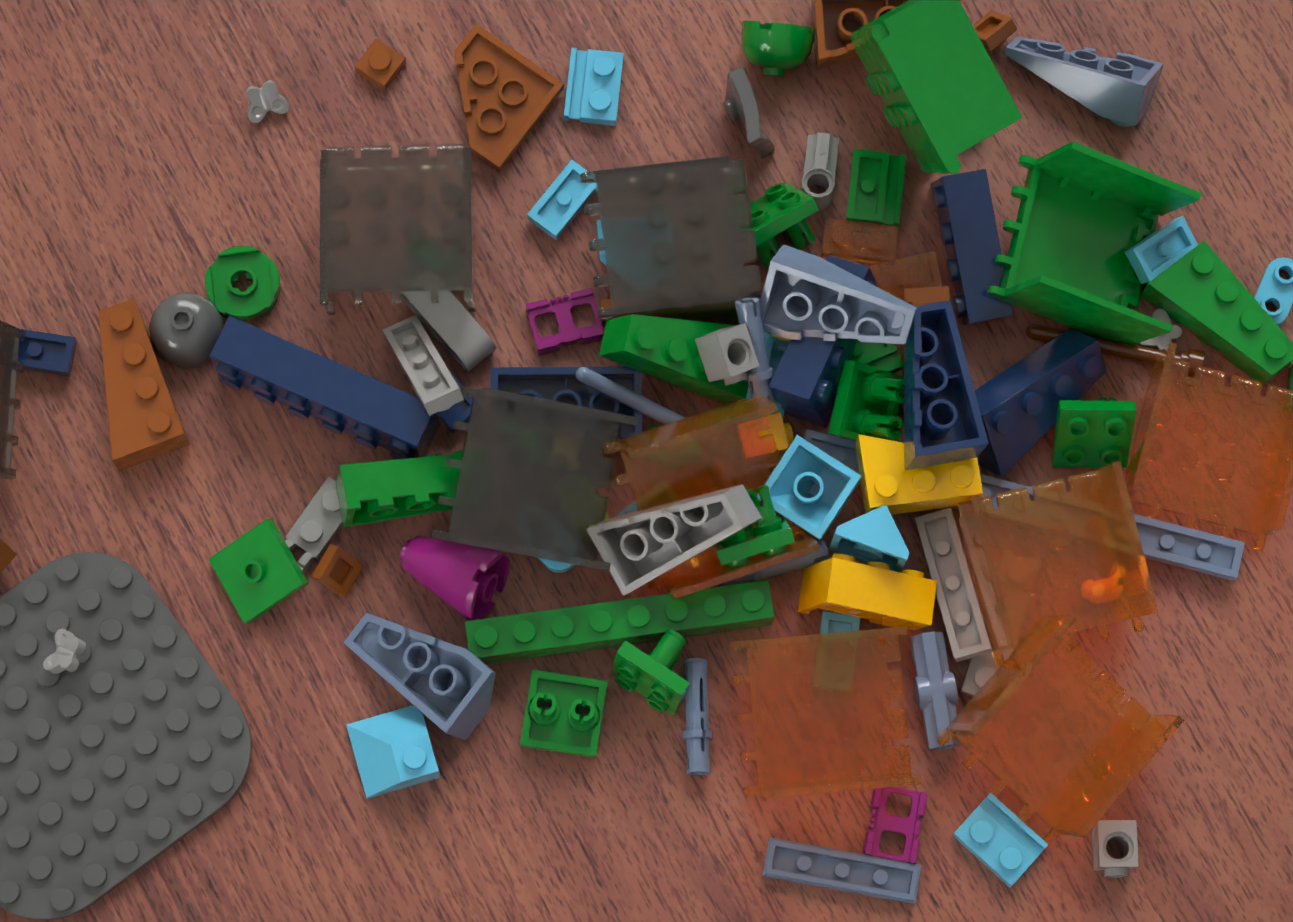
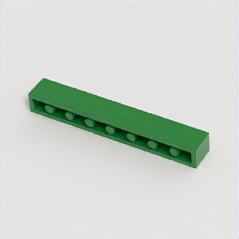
[465,580,774,665]

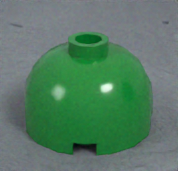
[741,20,815,77]

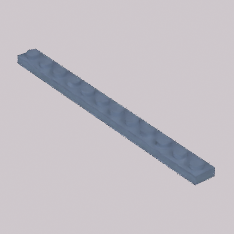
[804,429,1245,581]

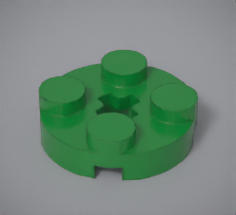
[205,245,281,321]

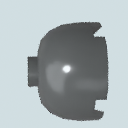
[149,292,224,369]

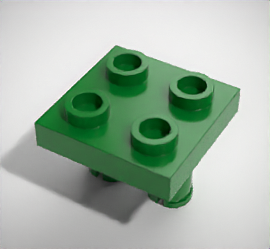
[725,183,819,267]
[828,360,905,441]
[1051,397,1136,468]
[712,485,795,567]
[610,629,690,716]
[520,669,608,758]

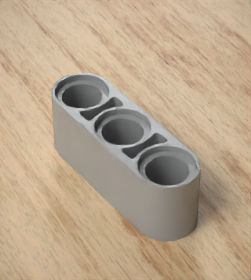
[400,269,497,372]

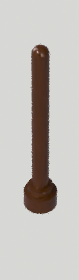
[1026,324,1205,380]

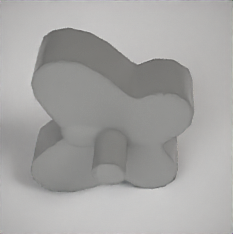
[245,80,289,123]
[1137,309,1182,352]
[43,628,86,674]

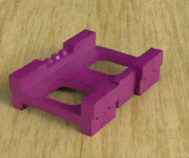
[526,288,604,356]
[862,784,927,864]

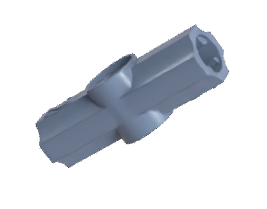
[910,631,962,751]

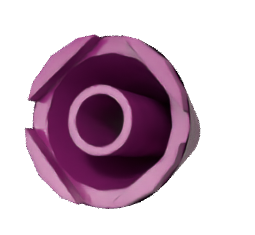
[400,535,510,620]

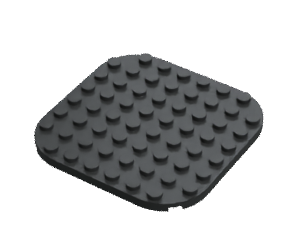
[0,552,252,921]

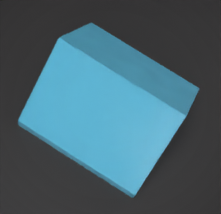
[829,505,909,573]

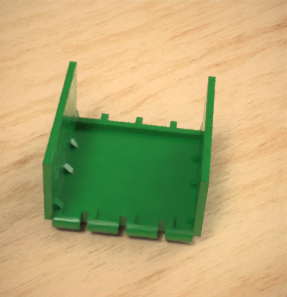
[851,0,1022,174]
[987,142,1201,345]

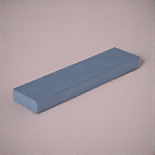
[762,837,921,904]

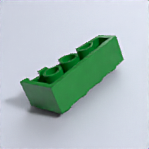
[1141,240,1293,387]
[599,314,748,403]
[336,448,496,528]

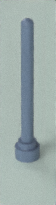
[576,367,737,462]

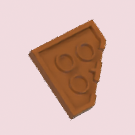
[454,24,564,172]

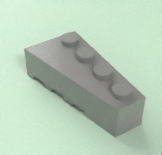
[586,484,762,596]

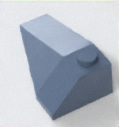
[1005,37,1164,127]
[759,244,917,344]
[344,613,496,740]

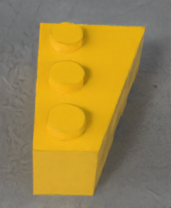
[855,434,983,515]
[798,554,937,630]

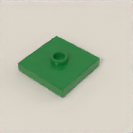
[208,519,309,624]

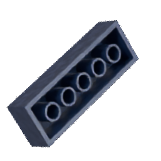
[209,316,440,459]

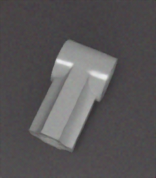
[801,132,839,212]

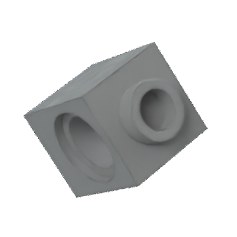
[695,323,759,385]
[1092,820,1139,878]

